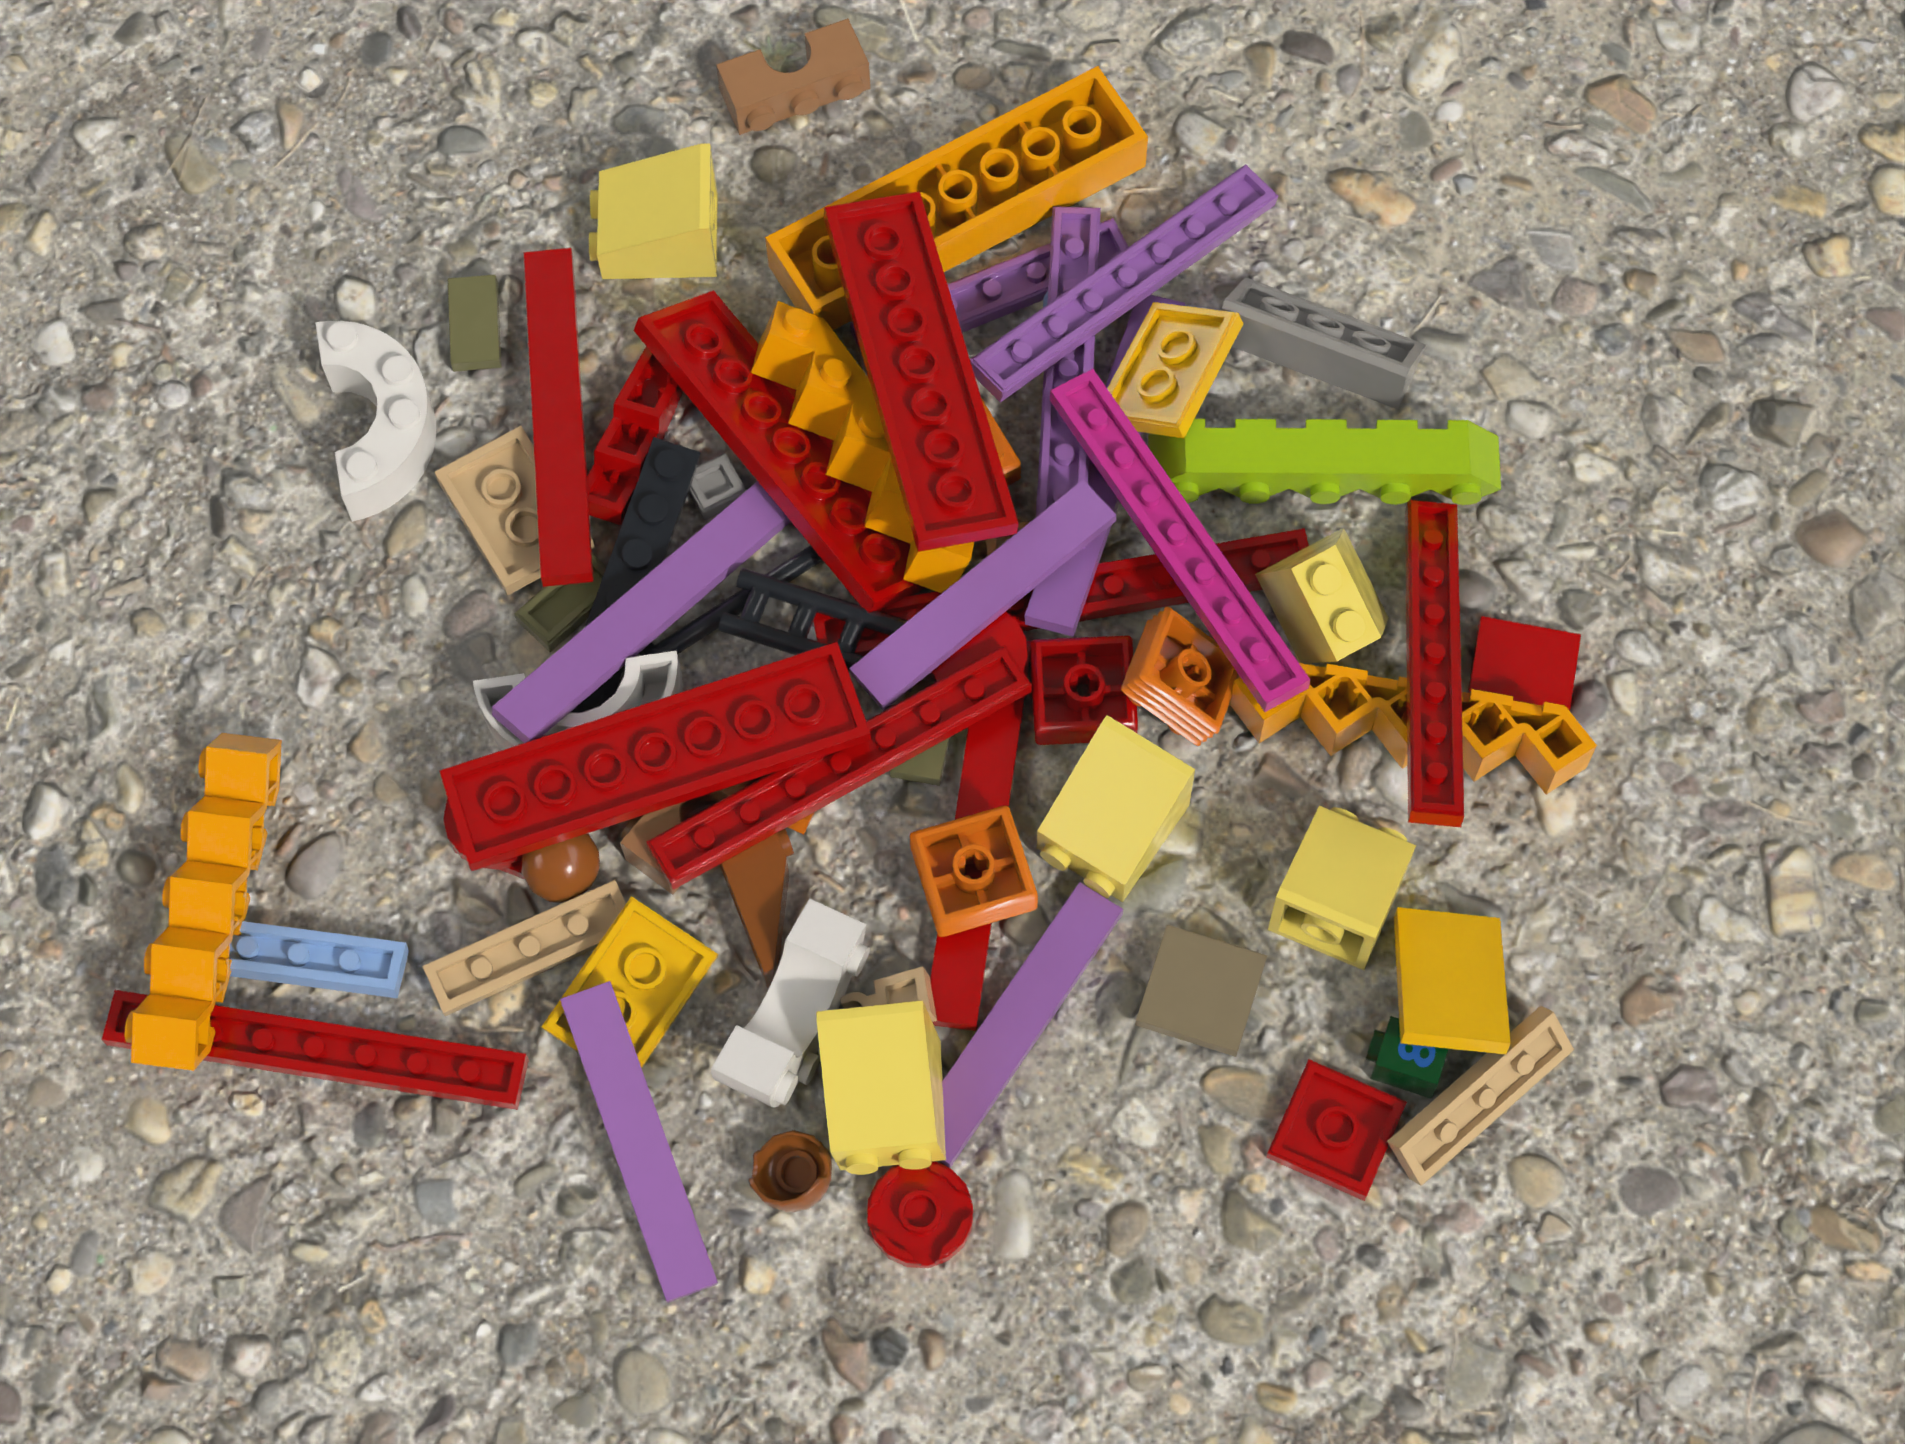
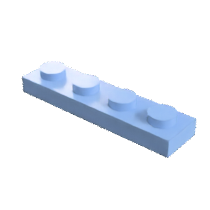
[229,921,409,998]

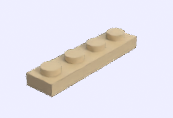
[422,880,626,1017]
[1387,1006,1574,1186]

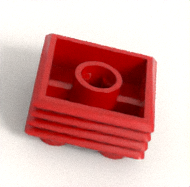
[1030,635,1138,745]

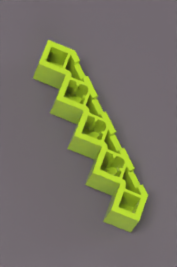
[1148,419,1501,505]

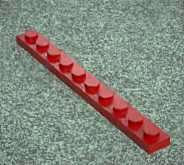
[813,528,1309,656]

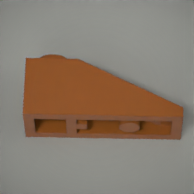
[720,829,794,988]

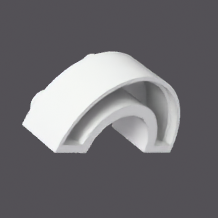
[315,321,436,522]
[473,651,683,750]
[711,898,870,1108]

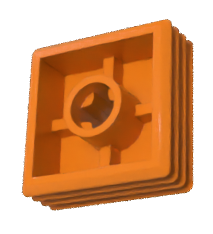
[1121,606,1239,746]
[910,806,1038,937]

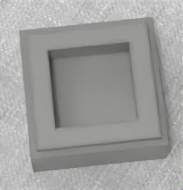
[689,453,747,520]

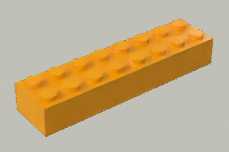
[765,66,1148,330]

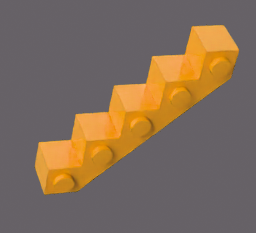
[751,301,974,593]
[1230,663,1597,795]
[125,733,282,1071]

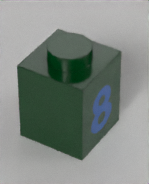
[1365,1016,1448,1099]

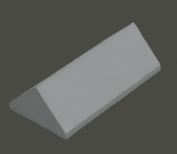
[1221,277,1426,410]

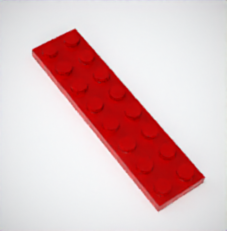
[824,191,1019,552]
[633,290,926,613]
[439,642,871,871]

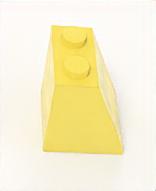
[589,143,718,279]
[1255,528,1388,664]
[1036,715,1195,902]
[1268,805,1416,970]
[816,1000,946,1175]

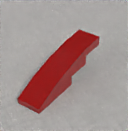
[587,347,683,525]

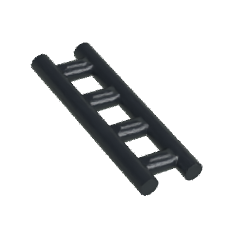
[719,568,913,692]

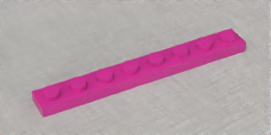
[1050,369,1310,712]

